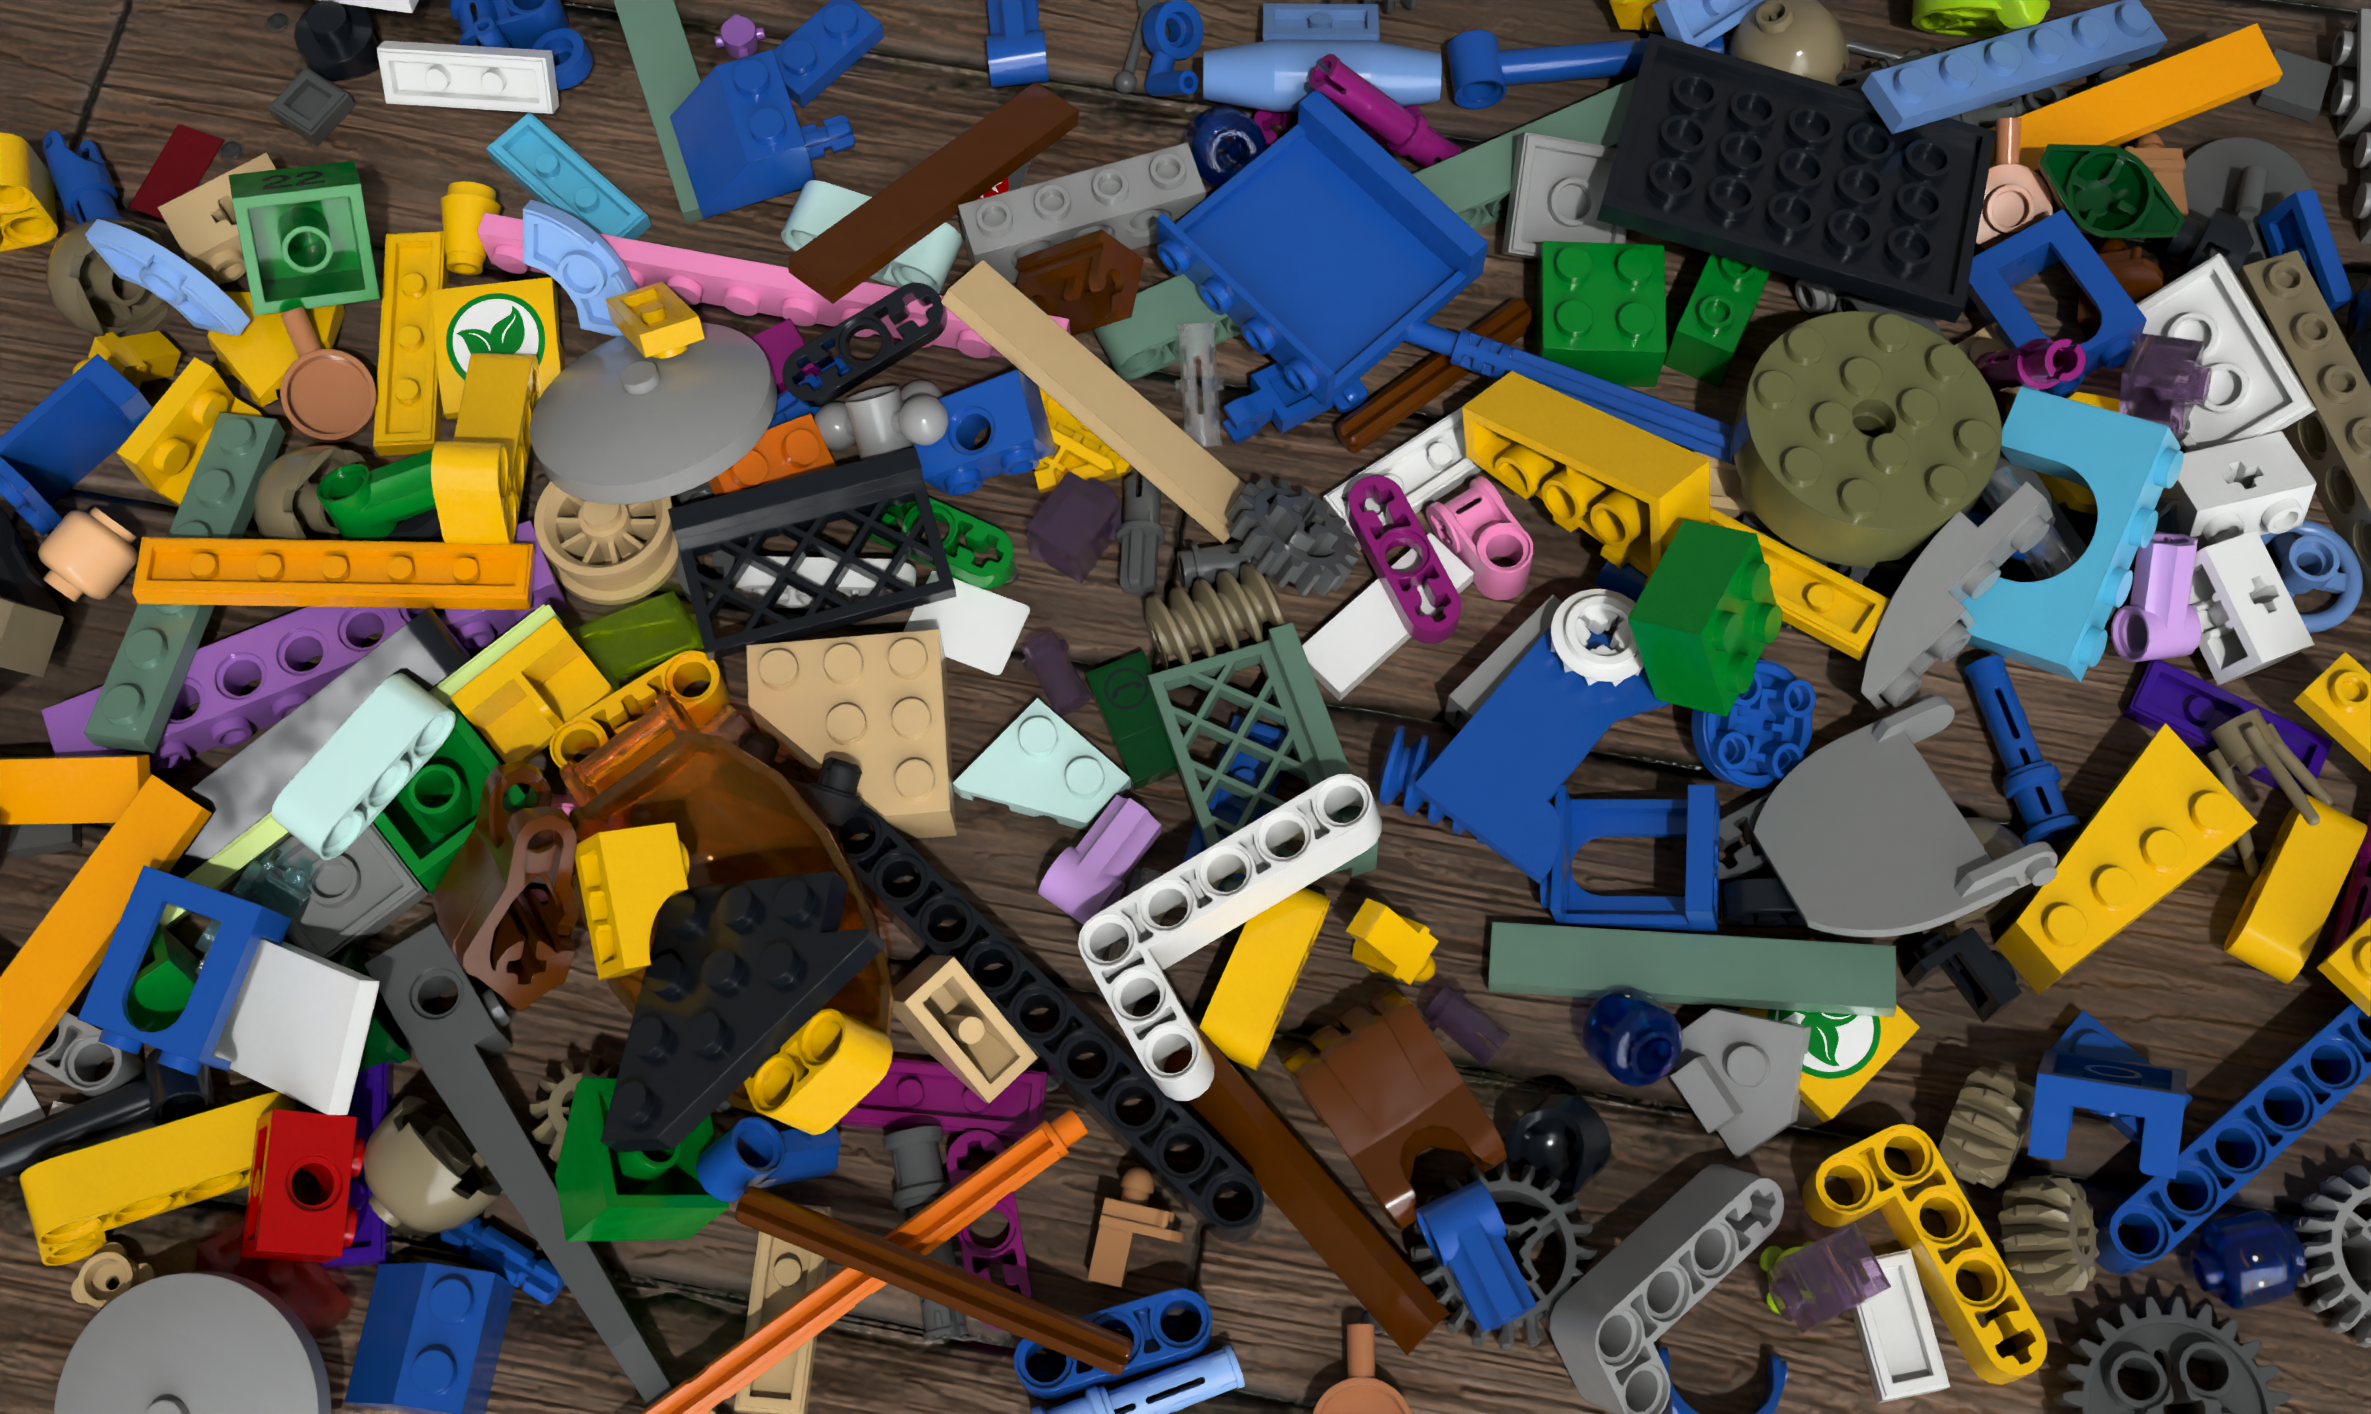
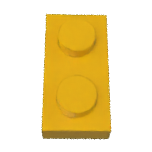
[605,281,705,359]

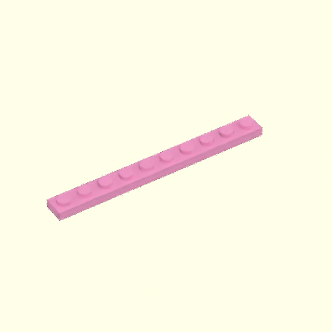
[477,213,1071,358]

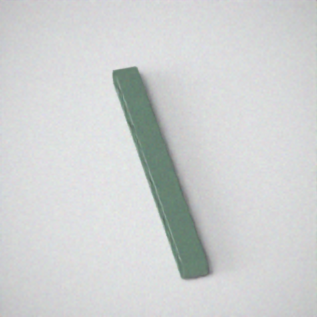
[1093,78,1636,381]

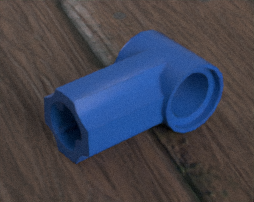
[986,0,1049,88]
[696,1117,842,1202]
[1415,1180,1537,1334]

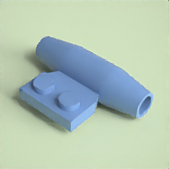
[1203,3,1442,112]

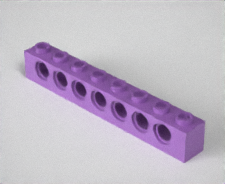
[41,520,568,773]

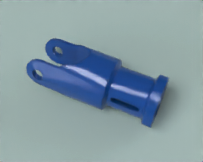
[42,130,127,224]

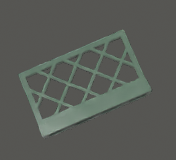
[1147,622,1379,892]

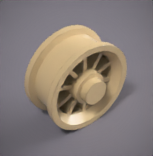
[534,481,678,605]

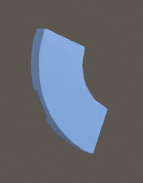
[523,200,637,337]
[85,219,251,336]

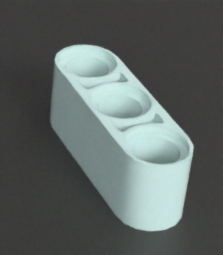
[781,180,963,294]
[271,673,456,860]

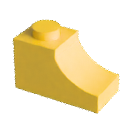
[575,822,689,980]

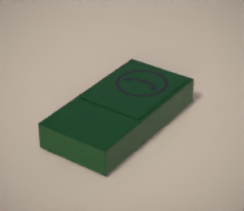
[1085,650,1192,790]

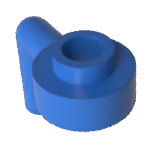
[1143,0,1203,97]
[472,17,593,90]

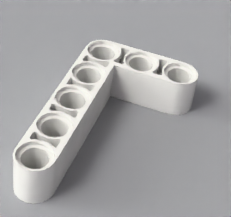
[1078,774,1382,1101]

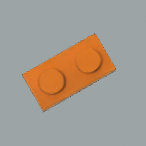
[708,413,837,497]

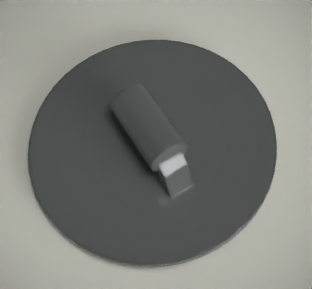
[2183,137,2313,269]

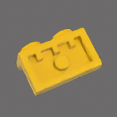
[116,357,263,507]

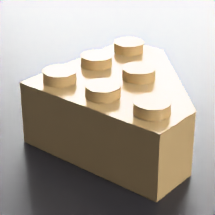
[746,629,957,840]

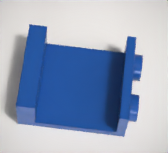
[0,354,152,537]

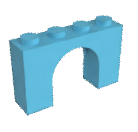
[1961,386,2183,682]

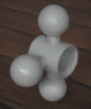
[814,380,949,460]

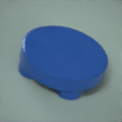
[1691,659,1816,788]

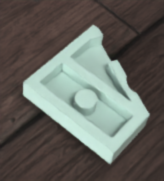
[952,698,1131,831]

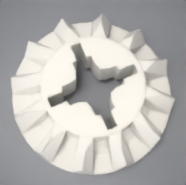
[1549,589,1644,687]

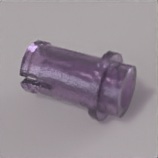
[1022,632,1092,717]
[1423,984,1510,1067]

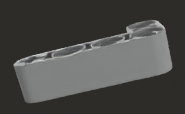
[1550,1164,1784,1414]

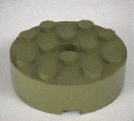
[1729,311,2002,568]

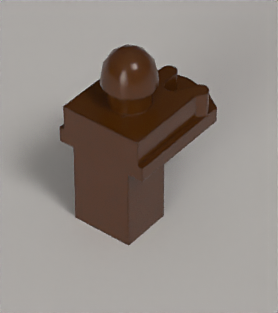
[2077,239,2163,339]

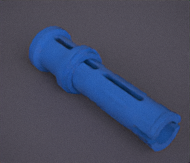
[1964,655,2083,846]

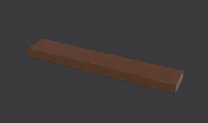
[788,81,1079,304]
[1164,1015,1450,1355]

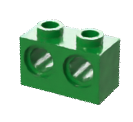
[1664,253,1771,388]

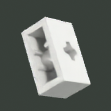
[2160,431,2317,550]
[2189,530,2315,685]

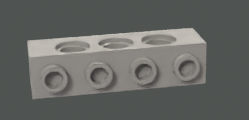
[958,142,1206,283]

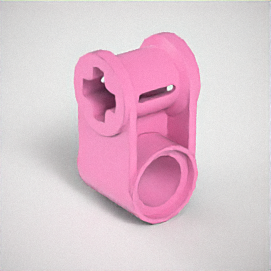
[1426,476,1533,600]

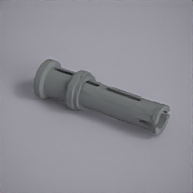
[882,1126,969,1341]

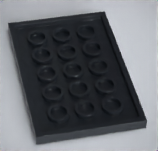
[1597,33,1996,323]

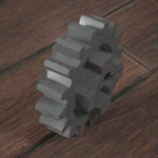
[1227,477,1359,597]

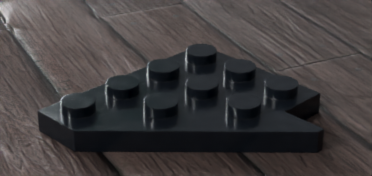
[600,871,884,1153]

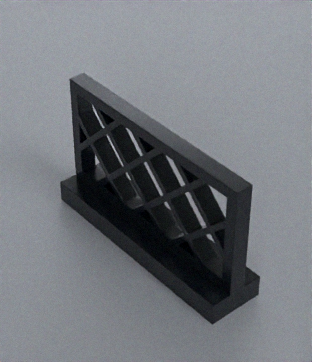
[668,447,956,661]

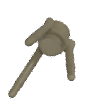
[2207,708,2333,879]

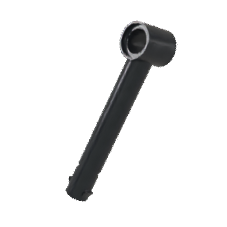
[0,1048,217,1178]

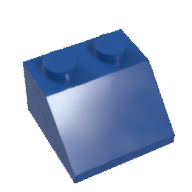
[670,49,815,219]
[344,1262,515,1414]

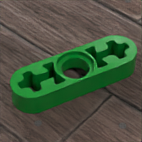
[853,497,1015,589]

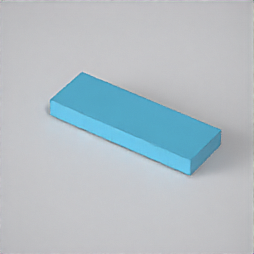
[486,112,652,240]

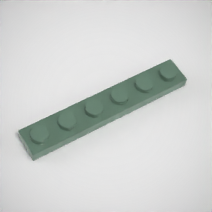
[83,412,286,753]

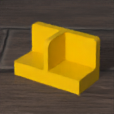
[450,616,614,764]

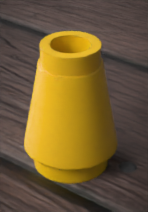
[440,181,501,275]

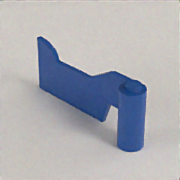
[1413,561,1671,885]

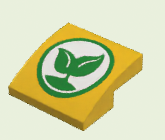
[431,277,566,419]
[1737,937,1920,1122]

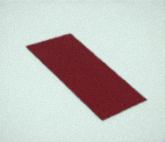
[128,124,224,220]

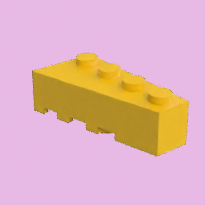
[1462,371,1710,587]
[1994,723,2257,995]

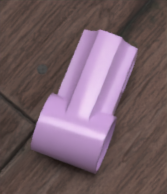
[2111,531,2201,662]
[1038,795,1162,925]

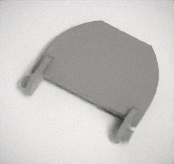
[1753,693,2058,937]

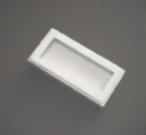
[1839,1249,1950,1403]

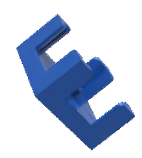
[2028,1049,2187,1179]

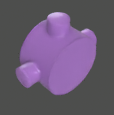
[714,14,765,59]

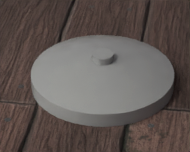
[529,322,777,505]
[54,1271,331,1414]

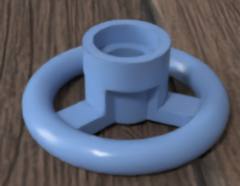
[2260,519,2363,633]

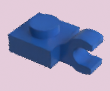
[1222,362,1334,444]

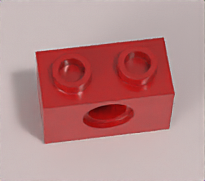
[241,1109,364,1263]

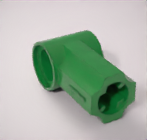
[316,449,436,541]

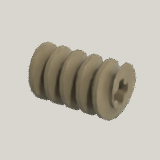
[1145,562,1286,670]

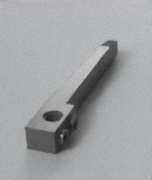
[364,922,676,1406]

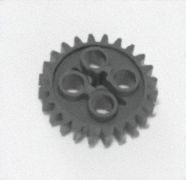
[2053,1297,2291,1414]

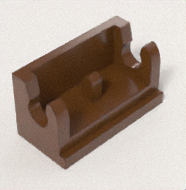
[1016,229,1144,336]

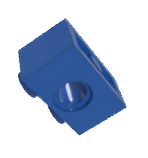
[913,369,1057,496]

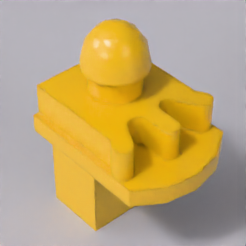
[72,331,181,390]
[1346,898,1439,985]

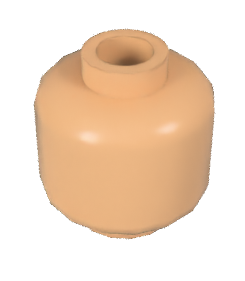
[38,507,138,602]

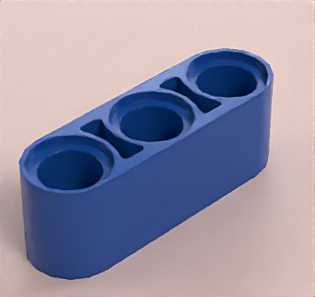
[1014,1288,1212,1401]

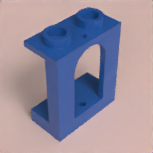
[1963,209,2147,397]
[1540,785,1720,931]
[77,865,292,1076]

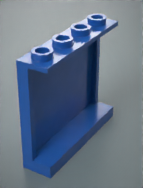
[1157,90,1488,407]

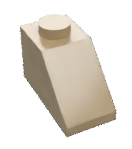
[882,954,1038,1104]

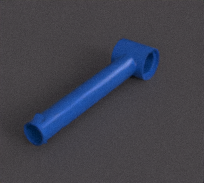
[1447,30,1724,109]

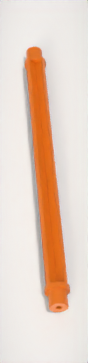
[639,1108,1088,1414]

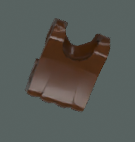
[433,761,580,1011]
[1280,987,1507,1229]

